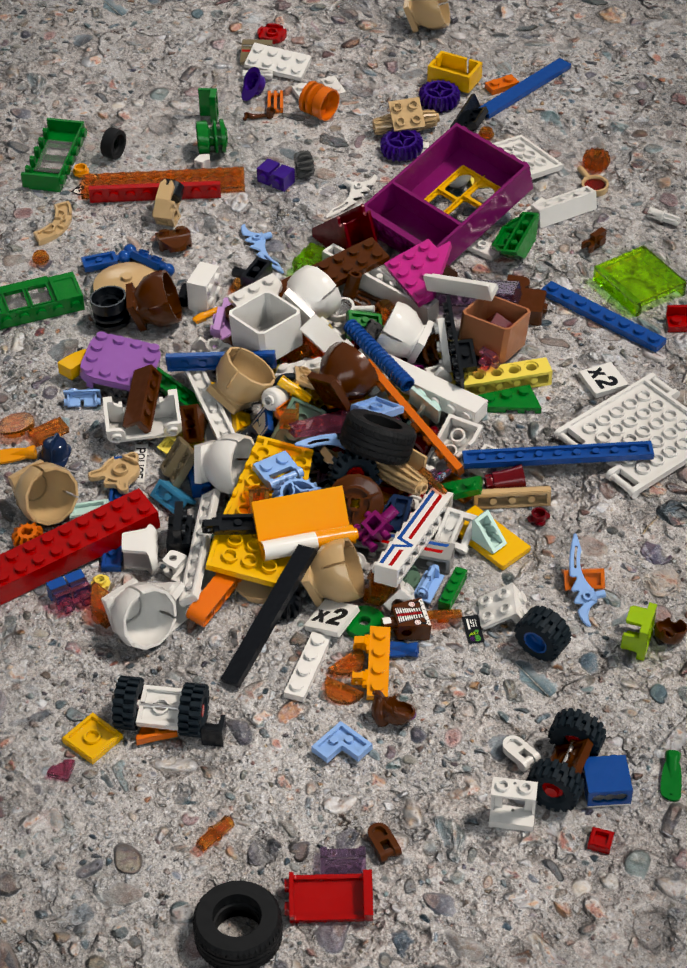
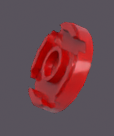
[257,23,287,44]

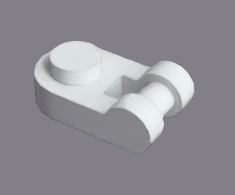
[502,735,541,772]

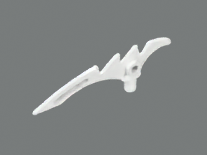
[325,174,377,218]

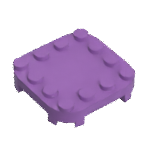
[79,331,161,391]

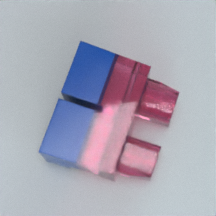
[46,569,92,614]

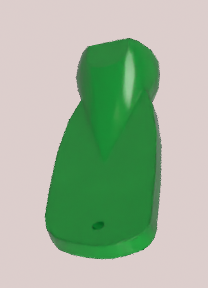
[660,750,682,802]

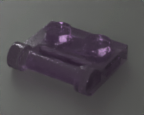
[320,846,366,874]

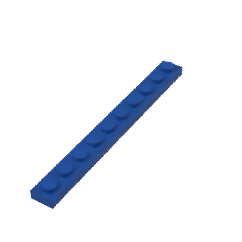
[462,441,654,469]

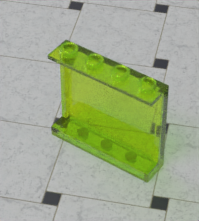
[593,245,687,317]

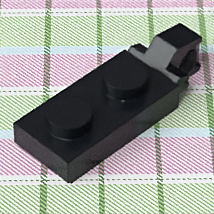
[201,514,256,535]

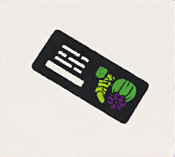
[462,615,485,644]

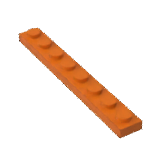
[368,358,465,477]

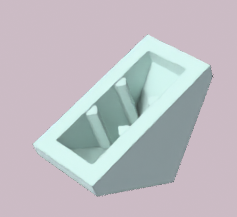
[471,510,507,554]

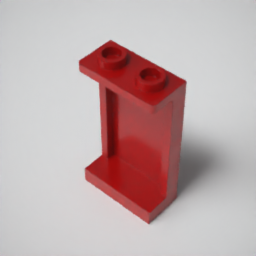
[284,869,373,923]

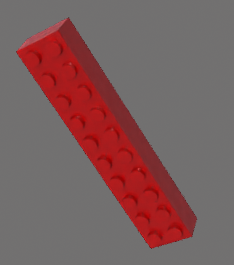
[0,488,160,605]

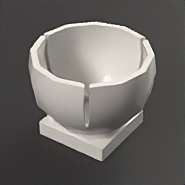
[282,265,342,326]
[376,301,435,365]
[194,433,255,494]
[101,578,177,650]

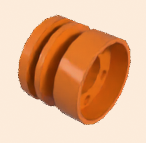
[299,81,340,121]

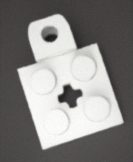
[163,550,217,593]

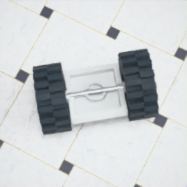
[112,675,209,738]

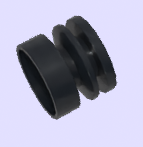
[90,286,131,331]

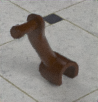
[243,107,275,121]

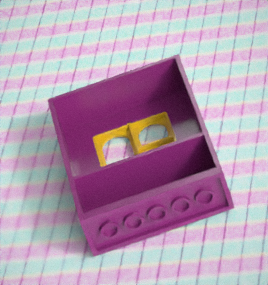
[364,123,533,265]

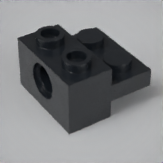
[166,501,195,557]

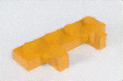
[351,626,391,700]

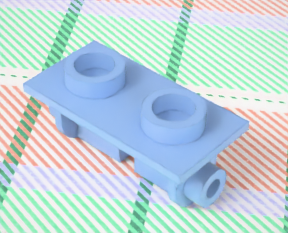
[63,388,102,408]
[414,564,445,604]

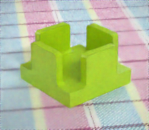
[621,602,657,661]

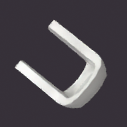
[122,524,158,575]

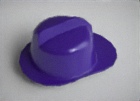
[242,67,266,101]

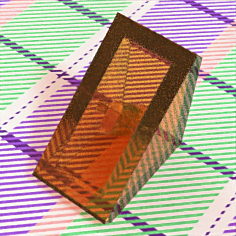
[243,485,269,514]

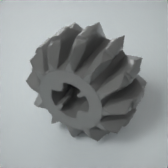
[294,150,315,178]

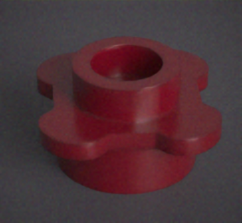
[527,507,550,526]

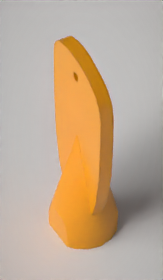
[0,445,37,464]

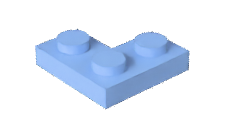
[311,721,373,763]

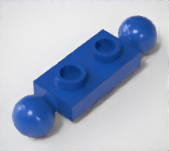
[123,244,175,276]

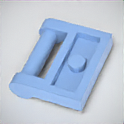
[252,450,304,491]

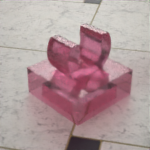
[478,346,501,372]

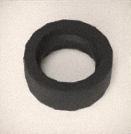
[100,127,126,160]

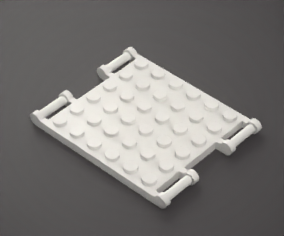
[553,372,687,499]

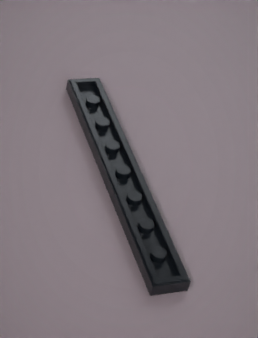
[221,544,317,688]

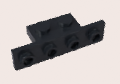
[450,93,489,131]

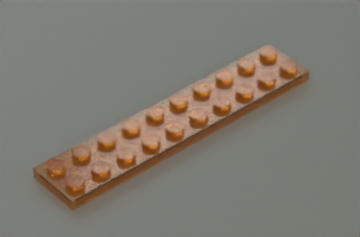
[81,167,245,199]

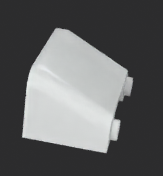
[102,389,182,443]

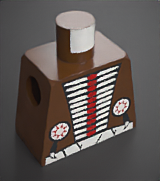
[380,598,432,640]

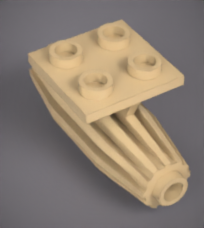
[372,97,440,135]
[376,449,428,496]

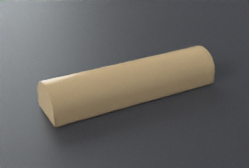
[472,486,551,509]

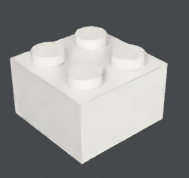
[186,262,223,312]

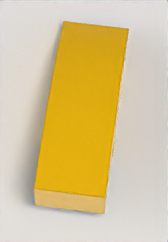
[57,349,87,380]

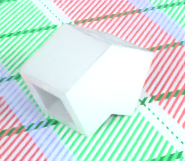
[194,154,211,171]

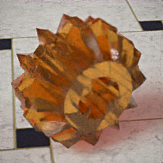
[583,147,610,173]

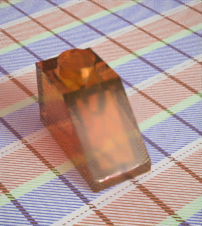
[90,582,111,629]

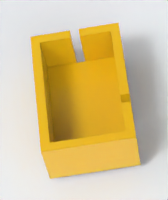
[427,51,483,93]

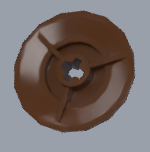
[330,474,384,529]

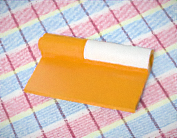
[251,485,359,561]

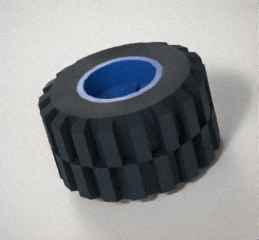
[514,606,572,662]

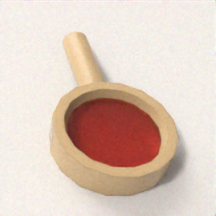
[577,165,609,197]

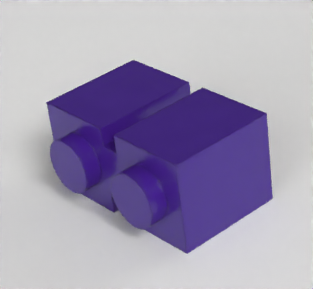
[257,159,295,192]

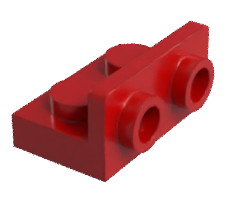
[665,305,687,332]

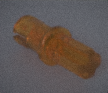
[196,815,235,852]

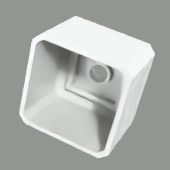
[229,291,303,360]

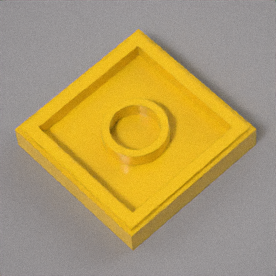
[62,712,123,765]

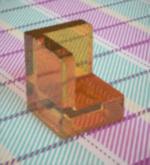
[279,403,299,429]

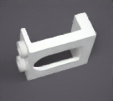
[488,777,538,832]

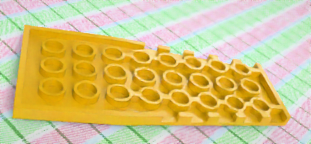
[205,435,314,587]

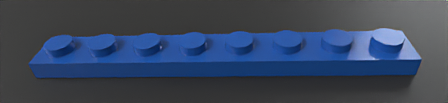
[541,281,667,353]

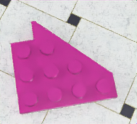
[384,238,452,307]

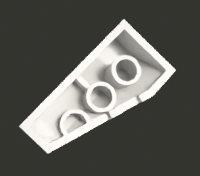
[424,414,483,484]

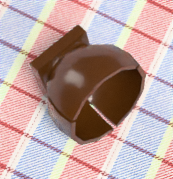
[126,270,183,332]
[307,342,379,411]

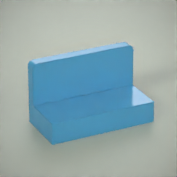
[150,479,197,514]

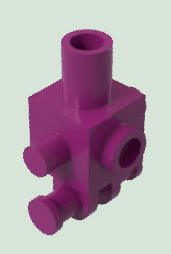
[353,504,399,553]

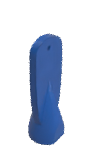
[367,641,419,658]

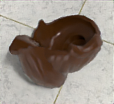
[371,690,416,727]

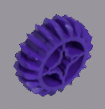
[418,80,460,112]
[380,129,423,163]

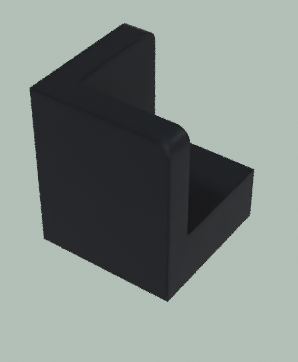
[201,715,227,747]

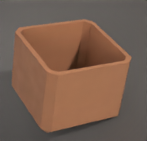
[458,296,531,365]

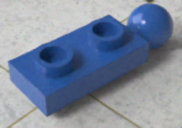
[81,250,131,273]

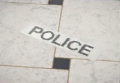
[133,444,148,483]

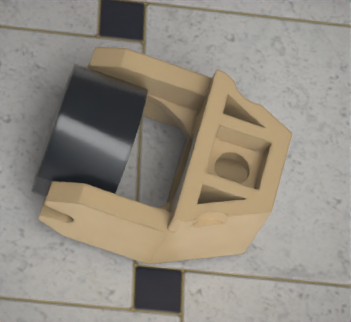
[152,179,184,227]

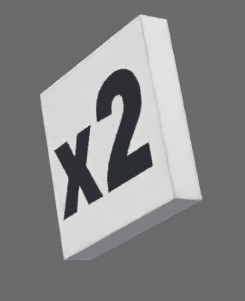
[579,362,628,399]
[304,599,360,638]

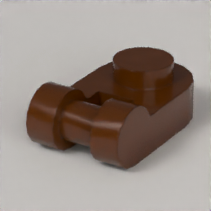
[368,823,402,863]

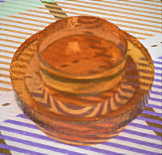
[478,126,494,140]
[32,250,49,265]

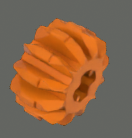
[11,521,44,548]

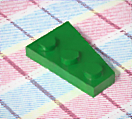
[478,384,542,414]

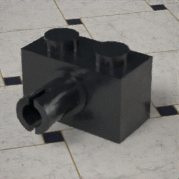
[231,257,272,289]

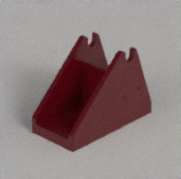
[312,204,378,249]

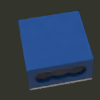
[581,755,633,808]

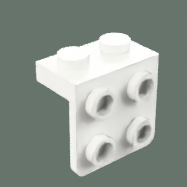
[478,583,528,630]

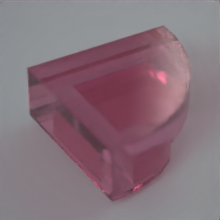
[47,759,75,781]

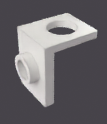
[384,580,415,611]

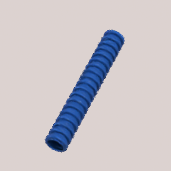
[343,319,415,392]

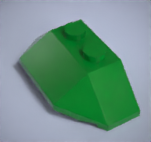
[491,212,539,259]

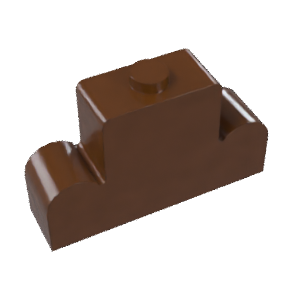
[502,274,548,326]

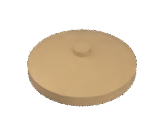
[93,262,157,292]

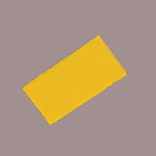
[458,505,531,571]

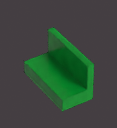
[198,88,219,124]

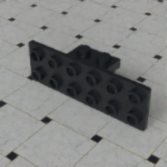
[443,295,477,389]

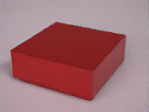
[587,827,615,854]

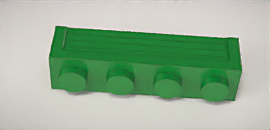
[438,566,467,613]

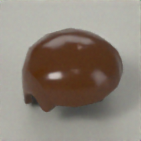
[654,617,687,645]

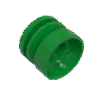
[196,119,228,155]

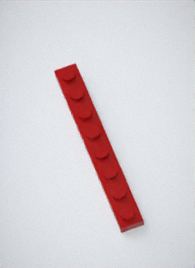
[88,181,221,203]

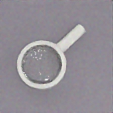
[328,297,375,322]

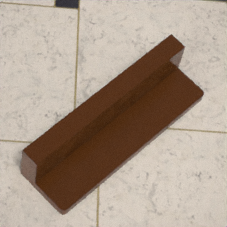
[122,364,162,433]

